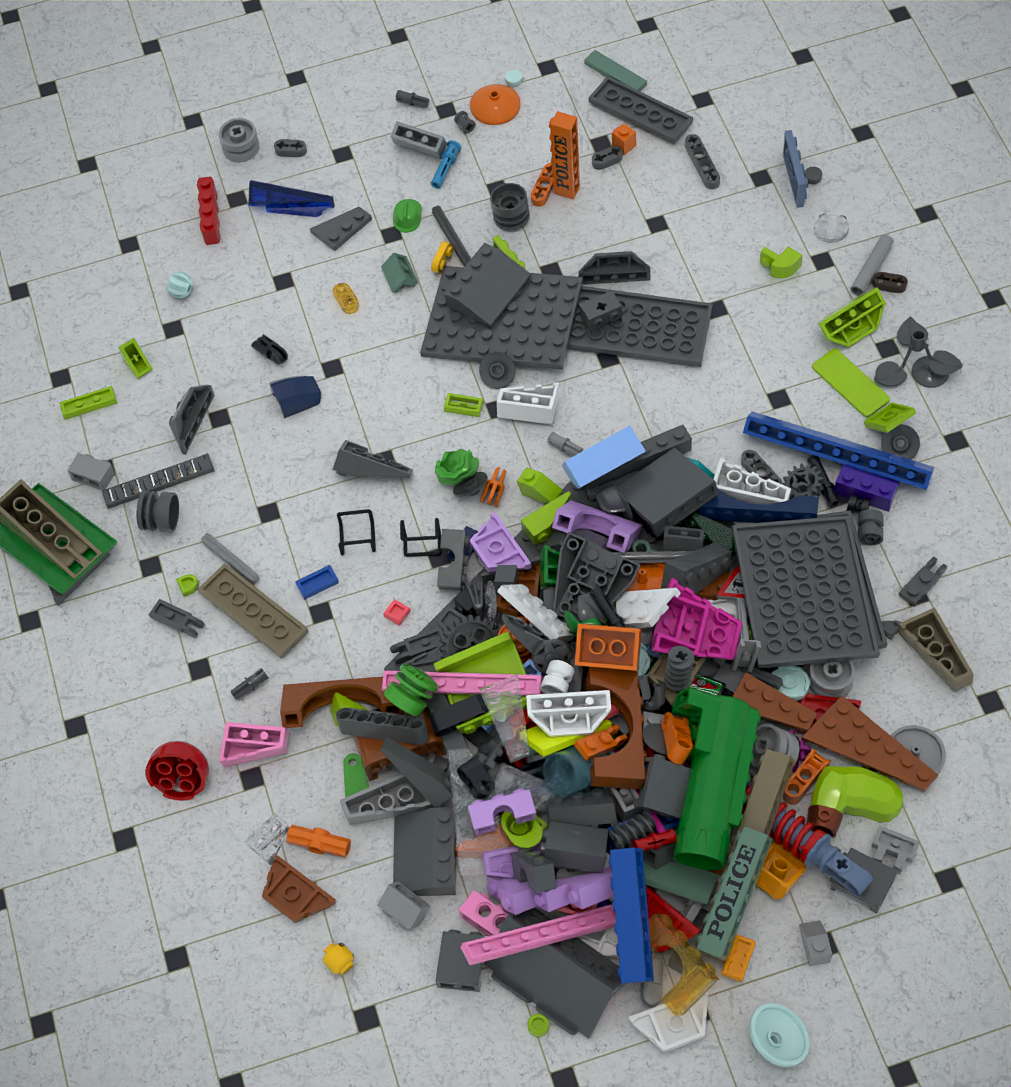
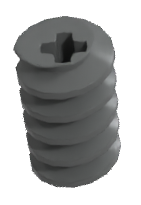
[664,646,694,691]
[608,810,656,849]

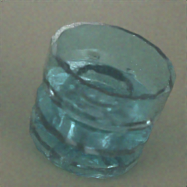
[543,746,594,796]

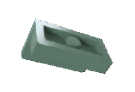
[381,252,418,293]

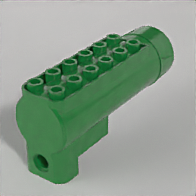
[672,686,761,870]

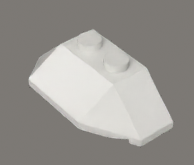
[526,690,611,737]

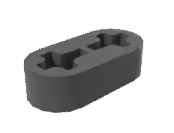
[274,139,307,157]
[592,146,623,170]

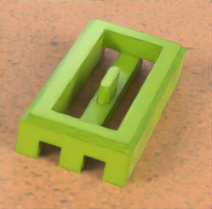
[444,393,484,417]

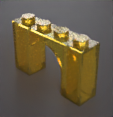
[649,913,719,1016]

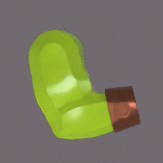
[806,766,903,838]

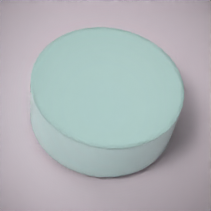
[505,70,522,87]

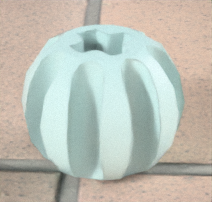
[167,272,193,299]

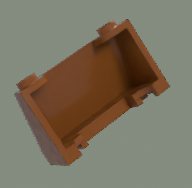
[354,707,446,781]

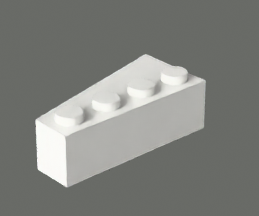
[714,458,791,504]

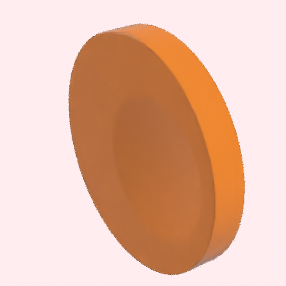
[625,563,665,592]

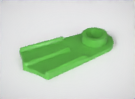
[343,753,369,797]

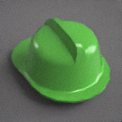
[393,199,422,233]

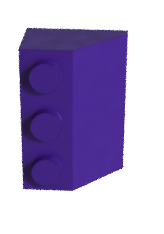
[834,465,901,512]

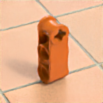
[661,712,693,765]
[783,749,831,805]

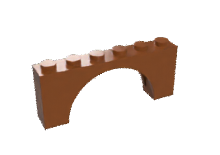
[586,667,648,789]
[280,676,404,728]

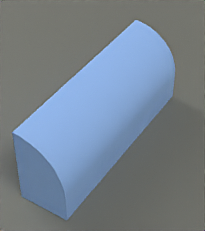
[562,426,646,488]

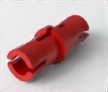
[632,829,676,851]

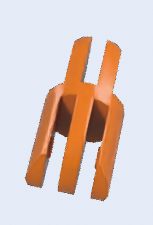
[480,467,507,508]

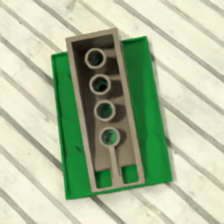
[0,479,118,595]

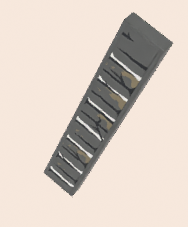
[102,453,215,509]

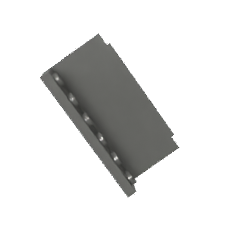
[484,908,626,1039]

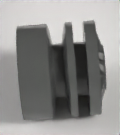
[490,183,530,231]
[136,490,179,533]

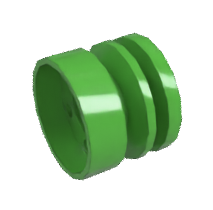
[384,663,439,717]

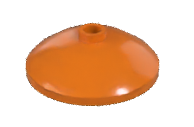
[470,84,521,125]

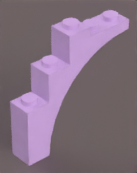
[486,867,614,915]

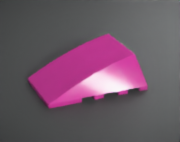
[651,578,742,660]

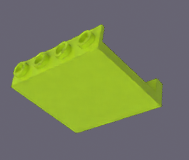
[433,632,533,734]

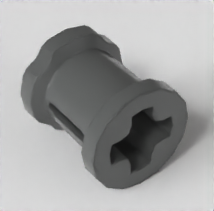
[454,111,476,134]

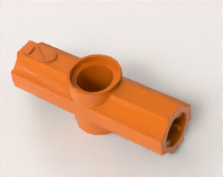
[286,825,351,858]

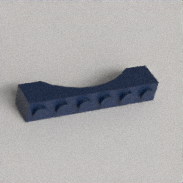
[699,491,819,523]

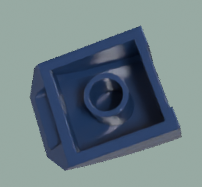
[269,376,321,419]

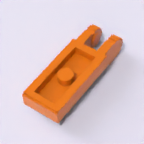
[574,724,628,761]

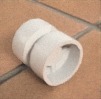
[540,660,575,694]

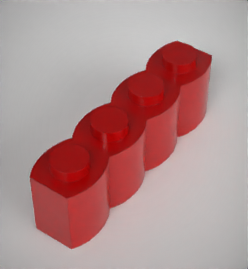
[197,176,221,245]

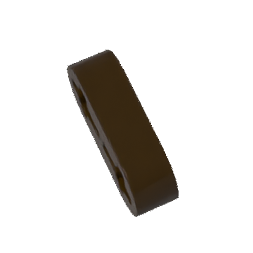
[872,272,908,293]

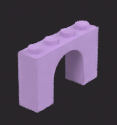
[552,500,642,553]

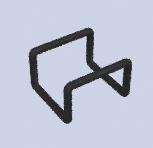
[337,509,376,556]
[400,518,442,557]

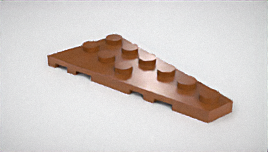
[801,696,938,792]

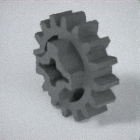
[782,463,825,500]

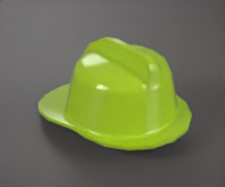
[501,811,543,848]

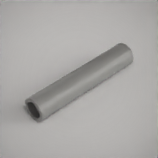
[850,234,894,296]

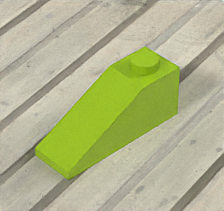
[521,491,571,545]

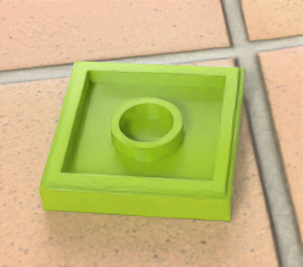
[864,402,916,433]

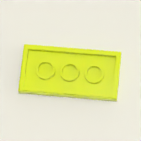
[520,719,612,757]

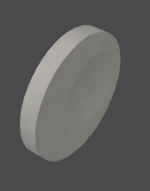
[891,725,946,774]

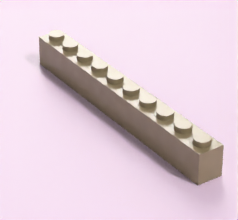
[695,749,795,963]

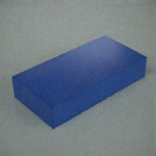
[295,565,339,600]

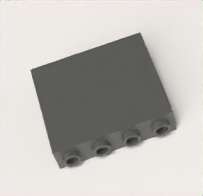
[616,448,719,537]

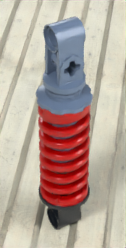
[741,781,873,896]

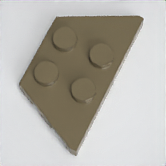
[648,653,707,706]

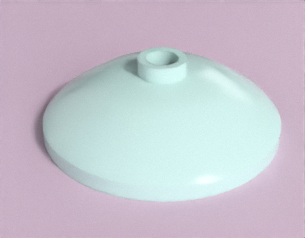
[749,1003,810,1067]

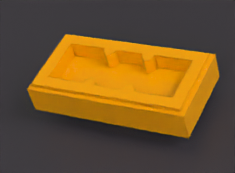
[721,934,756,983]

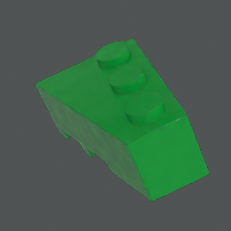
[540,545,560,589]

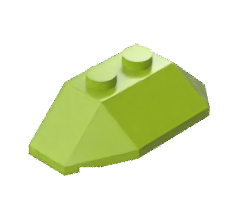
[818,287,886,347]

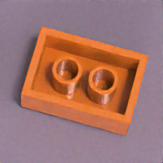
[575,624,642,671]

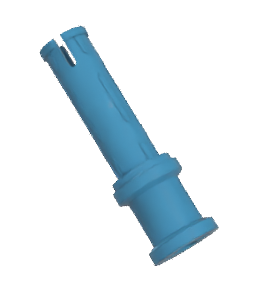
[430,140,462,189]

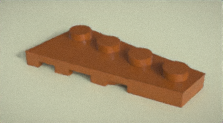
[732,672,817,732]

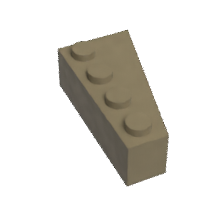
[898,607,973,691]

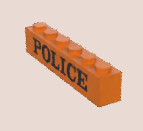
[549,111,580,200]

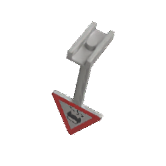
[717,566,761,672]

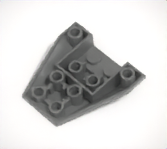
[553,532,641,622]

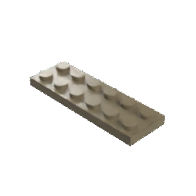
[198,563,309,659]

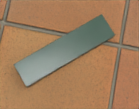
[584,50,647,91]

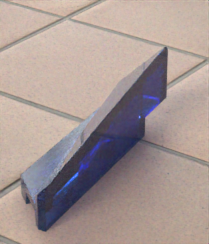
[248,180,335,217]

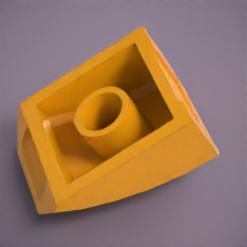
[756,841,808,899]

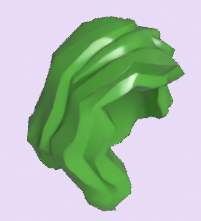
[435,449,479,485]

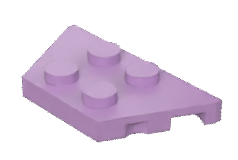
[469,512,532,572]

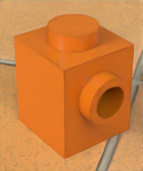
[612,123,636,155]

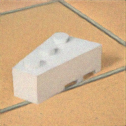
[497,382,559,425]

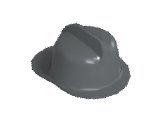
[596,481,633,520]

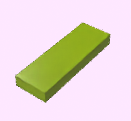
[59,386,117,420]

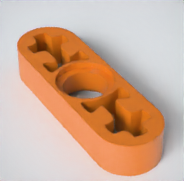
[531,163,554,207]

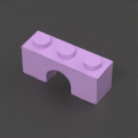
[468,789,537,836]

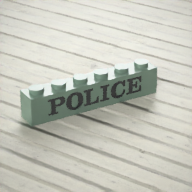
[697,826,773,962]

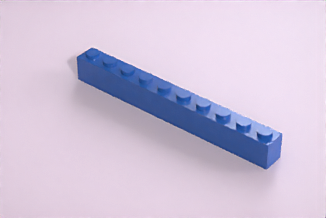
[743,411,935,490]

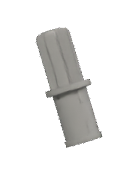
[547,432,583,456]

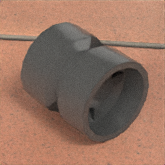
[858,509,884,545]

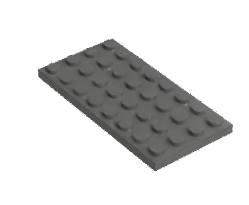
[568,286,713,367]

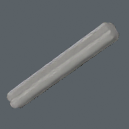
[201,533,259,584]

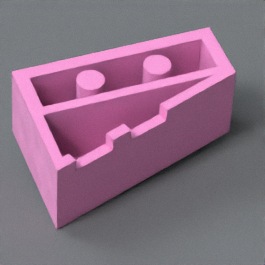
[219,722,290,767]

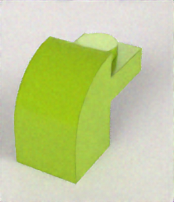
[760,246,803,278]

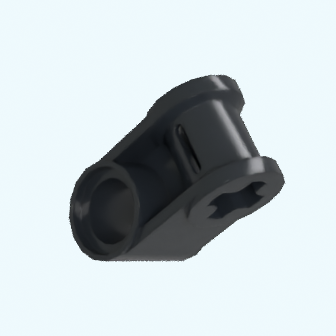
[457,757,495,799]

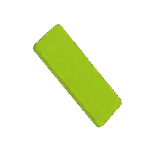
[812,348,890,418]

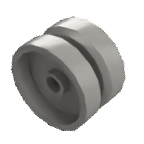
[219,118,260,163]
[809,660,855,698]
[752,724,800,769]

